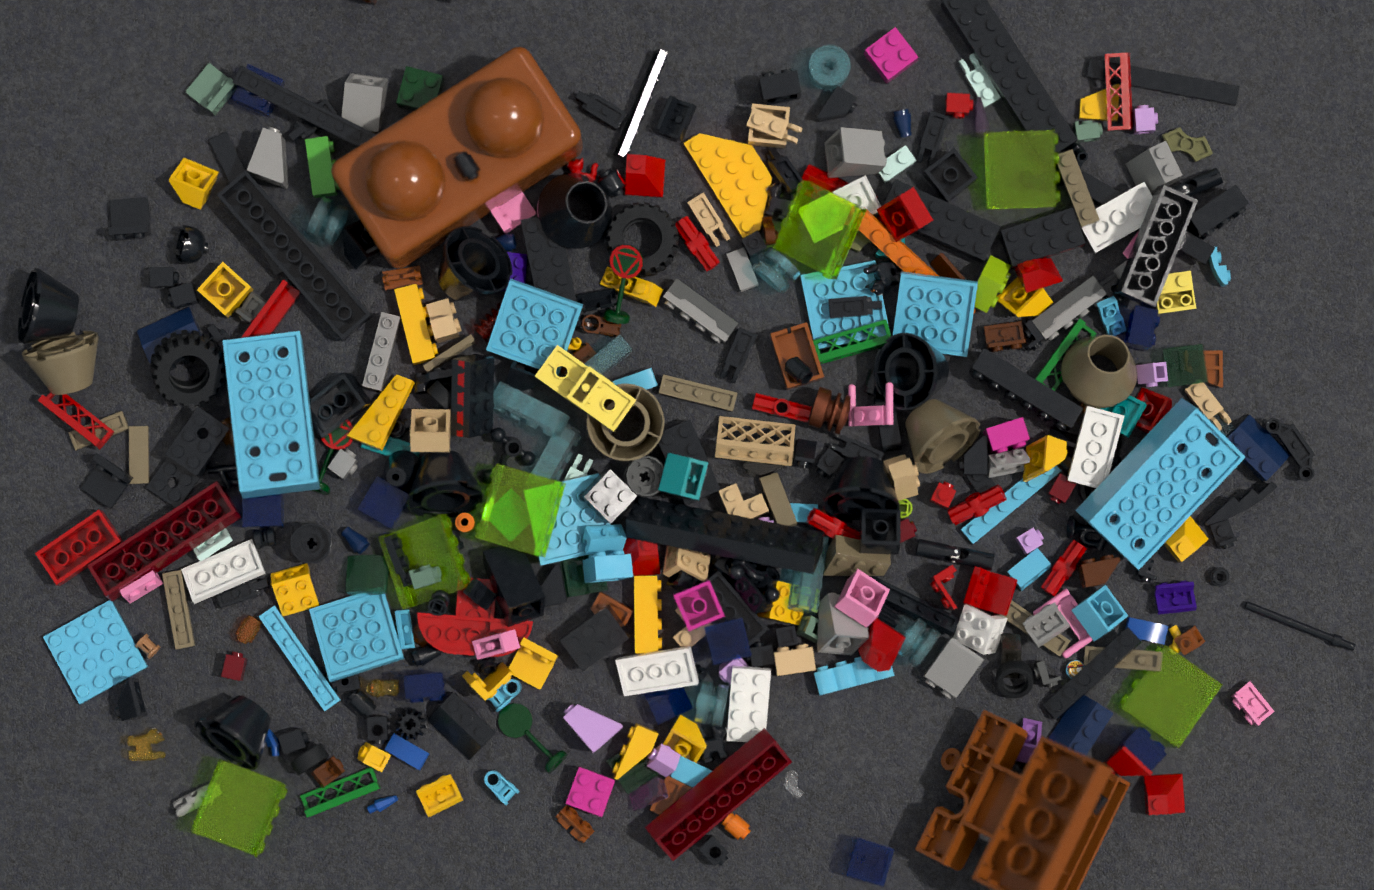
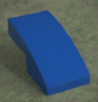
[1125,617,1168,645]
[384,733,429,770]

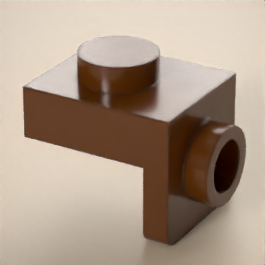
[311,756,345,789]

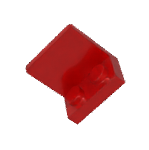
[930,564,957,610]
[963,566,1018,616]

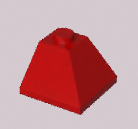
[625,154,665,198]
[1015,258,1063,293]
[1135,387,1172,434]
[623,538,660,577]
[858,618,906,672]
[1104,746,1153,776]
[1143,774,1185,815]

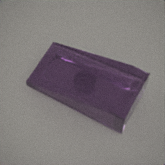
[975,97,992,138]
[629,777,669,811]

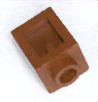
[1174,625,1205,655]

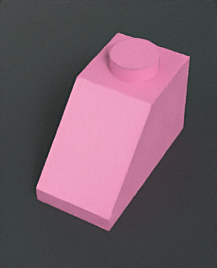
[472,629,520,660]

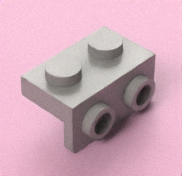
[987,449,1030,478]
[1023,603,1070,648]

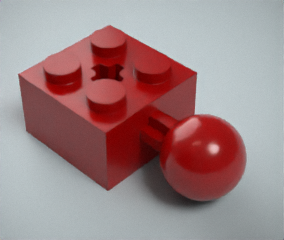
[876,187,933,242]

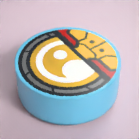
[1065,660,1085,679]

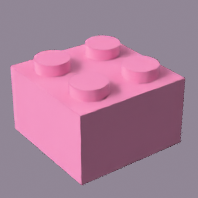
[835,569,890,628]

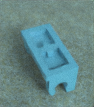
[582,524,627,555]
[1007,548,1051,591]

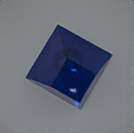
[644,687,693,724]

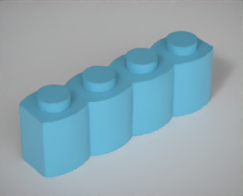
[814,657,894,695]

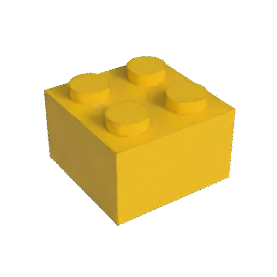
[197,262,254,318]

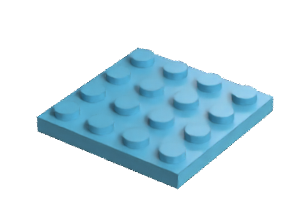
[800,260,889,350]
[893,271,978,357]
[486,279,583,376]
[523,473,610,566]
[309,586,404,682]
[43,600,148,704]

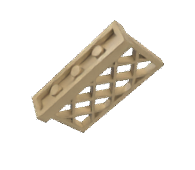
[715,416,796,466]

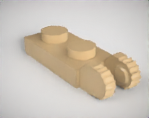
[746,108,802,144]
[687,193,730,247]
[1184,379,1232,431]

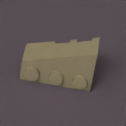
[822,535,891,576]

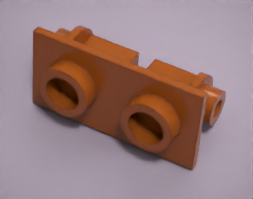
[382,266,423,291]
[555,805,595,843]

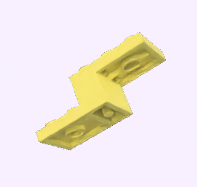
[535,345,636,432]

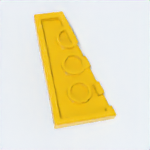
[347,374,415,451]

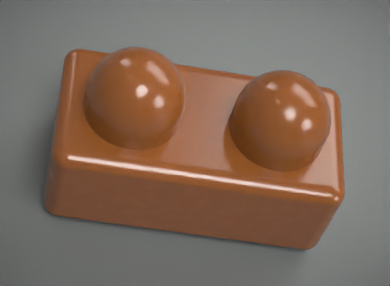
[331,47,583,268]

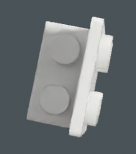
[953,604,1007,655]

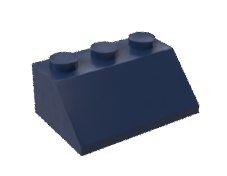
[137,307,202,364]
[1226,414,1290,482]
[1048,695,1114,756]

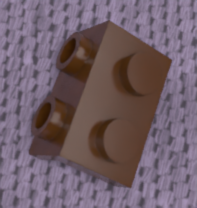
[983,321,1026,352]

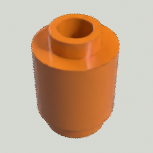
[455,513,476,533]
[722,813,750,840]

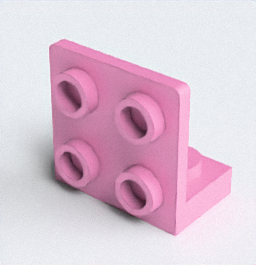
[490,192,536,234]

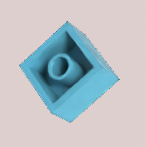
[582,551,633,583]
[1071,585,1128,641]

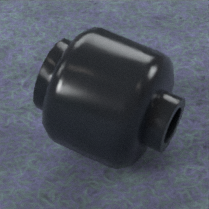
[598,168,625,198]

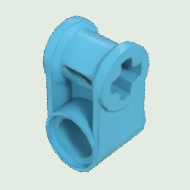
[487,679,522,713]
[484,770,520,806]

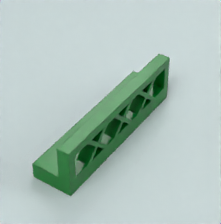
[813,319,891,365]
[1035,319,1096,391]
[300,767,381,818]

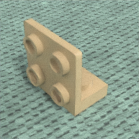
[663,546,711,582]

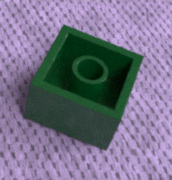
[396,66,445,111]

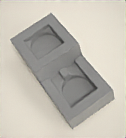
[726,247,759,292]

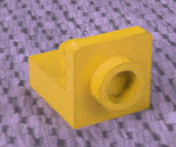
[357,742,391,772]

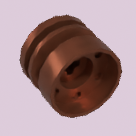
[808,387,851,434]

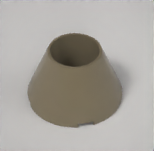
[22,331,99,395]
[1061,335,1137,408]
[587,384,664,461]
[905,399,980,474]

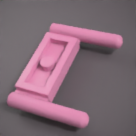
[848,382,893,426]
[1033,589,1093,659]

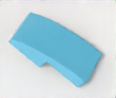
[1208,247,1231,287]
[1096,296,1127,336]
[613,367,658,390]

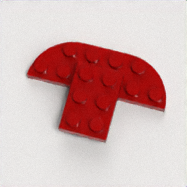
[417,577,533,657]

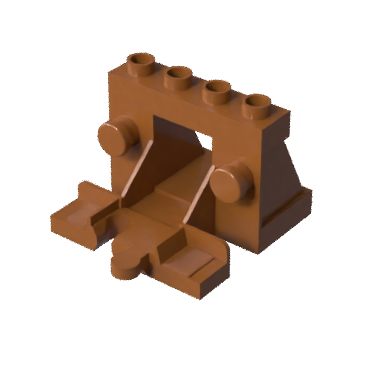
[915,710,1131,890]

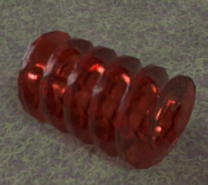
[474,303,501,343]

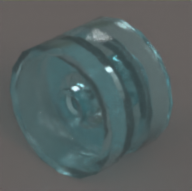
[808,45,851,91]
[307,196,349,246]
[752,247,801,294]
[898,618,941,667]
[695,680,729,726]

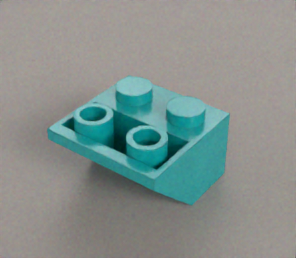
[658,453,708,500]

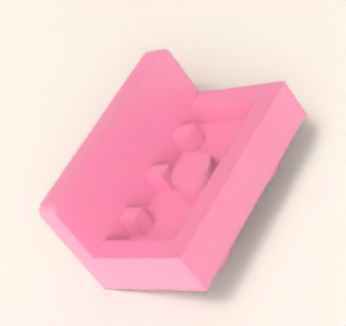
[119,571,163,604]
[1231,681,1275,726]

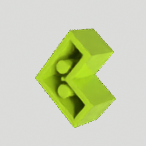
[974,255,1011,313]

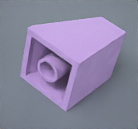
[563,704,623,753]

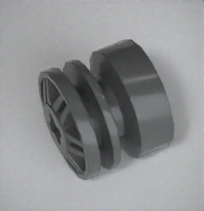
[623,456,664,497]

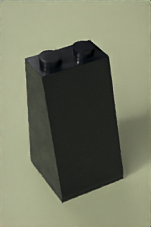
[483,540,545,627]

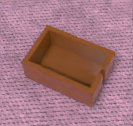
[770,322,824,390]

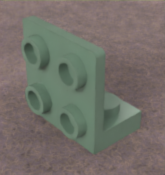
[186,63,239,116]

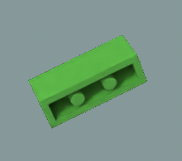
[305,136,340,198]

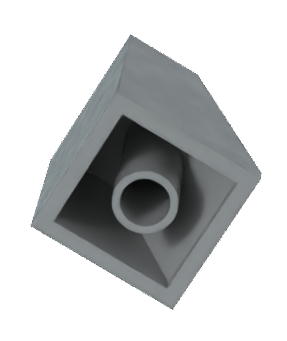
[341,73,388,133]
[247,127,288,189]
[824,127,887,178]
[1126,141,1182,194]
[817,593,869,655]
[923,638,984,699]

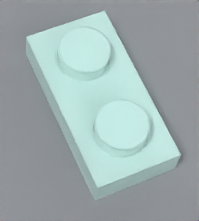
[878,145,917,183]
[193,528,233,562]

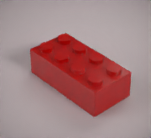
[35,510,124,586]

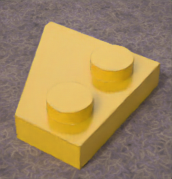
[1079,84,1120,122]

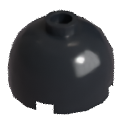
[176,225,208,264]

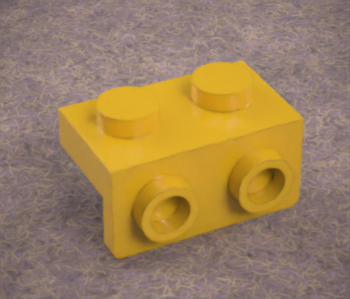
[416,774,463,817]

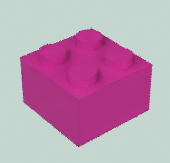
[864,27,918,84]
[983,417,1030,454]
[674,580,725,632]
[565,767,616,817]

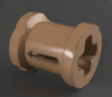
[135,634,161,659]

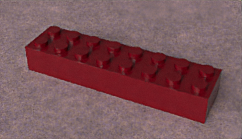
[87,481,242,602]
[645,728,792,861]

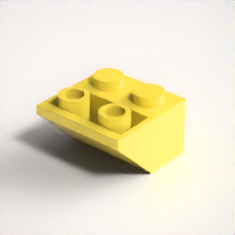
[1156,271,1196,314]

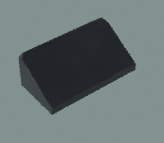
[1048,427,1078,449]

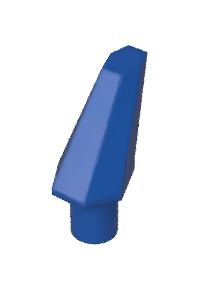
[266,729,281,756]
[367,795,398,813]

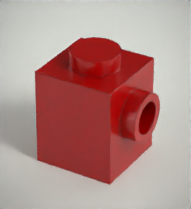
[945,93,973,119]
[930,481,956,509]

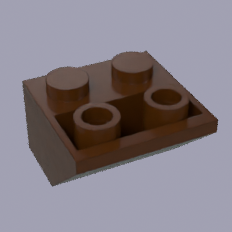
[1077,554,1120,589]

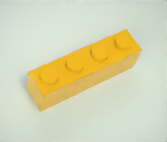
[394,284,438,365]
[634,576,662,654]

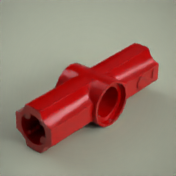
[675,216,720,272]
[752,393,812,423]
[948,484,1006,525]
[806,507,860,540]
[1041,540,1087,596]

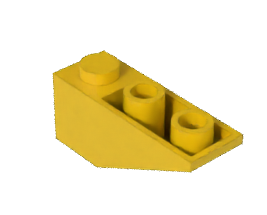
[600,267,663,307]
[612,723,658,780]

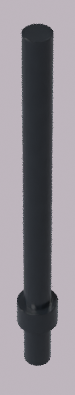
[1245,601,1356,651]

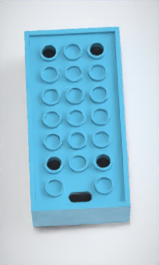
[222,331,320,499]
[1075,398,1245,570]

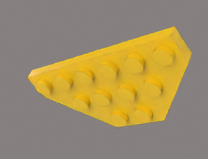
[684,133,772,239]

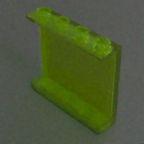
[984,128,1061,209]
[772,180,867,279]
[475,464,566,557]
[378,514,470,610]
[1119,645,1222,748]
[190,759,288,857]

